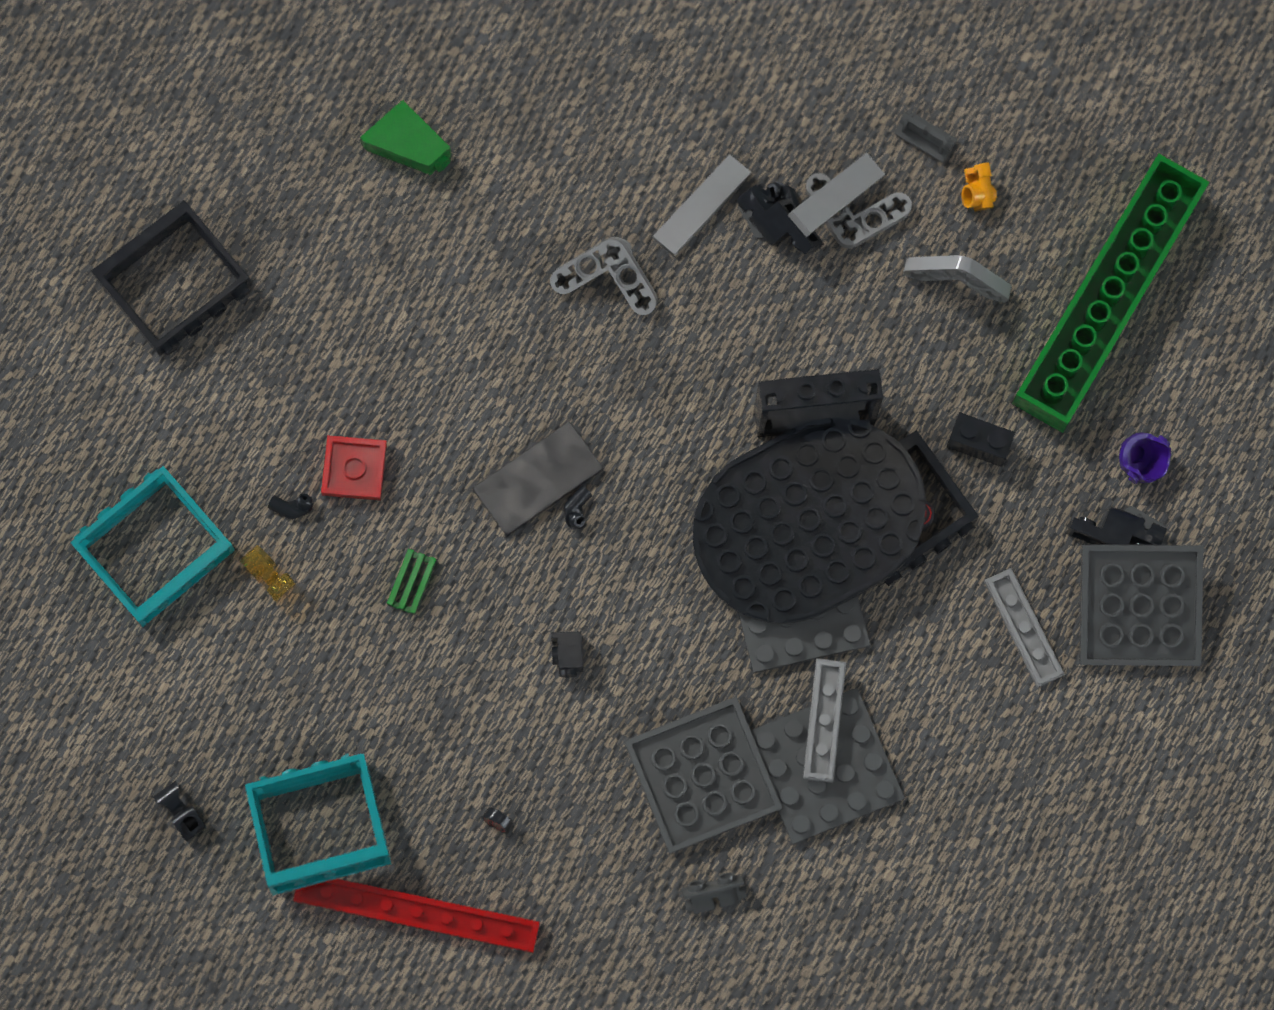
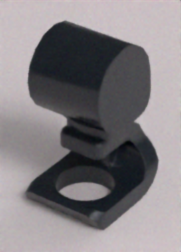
[153,781,207,842]

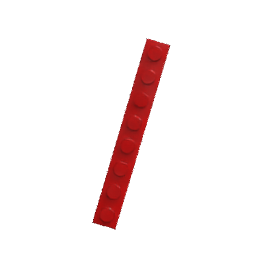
[293,879,540,953]

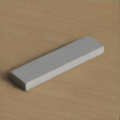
[788,153,885,237]
[653,154,751,257]
[984,568,1065,688]
[803,658,846,783]

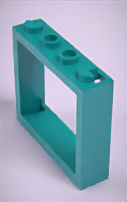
[70,466,235,627]
[245,753,392,896]

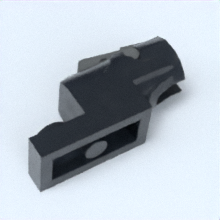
[736,184,824,255]
[1066,506,1167,545]

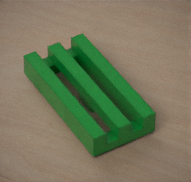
[387,548,437,615]

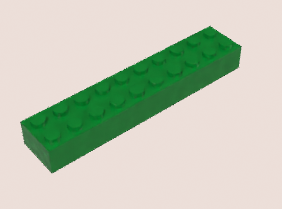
[1012,153,1209,433]

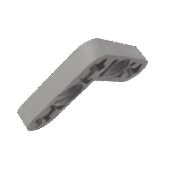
[805,173,912,249]
[550,237,658,315]
[903,255,1012,303]

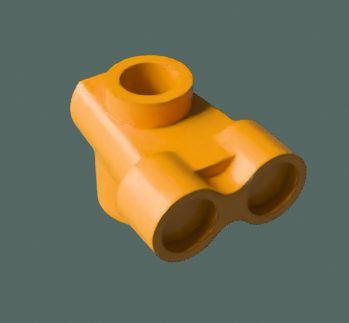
[961,163,997,211]

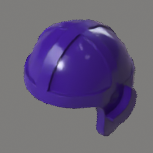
[1119,432,1171,484]

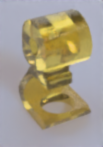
[239,545,295,602]

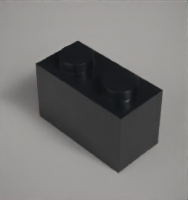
[946,412,1016,467]

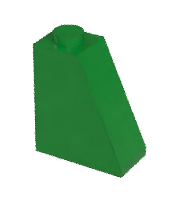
[360,100,451,175]

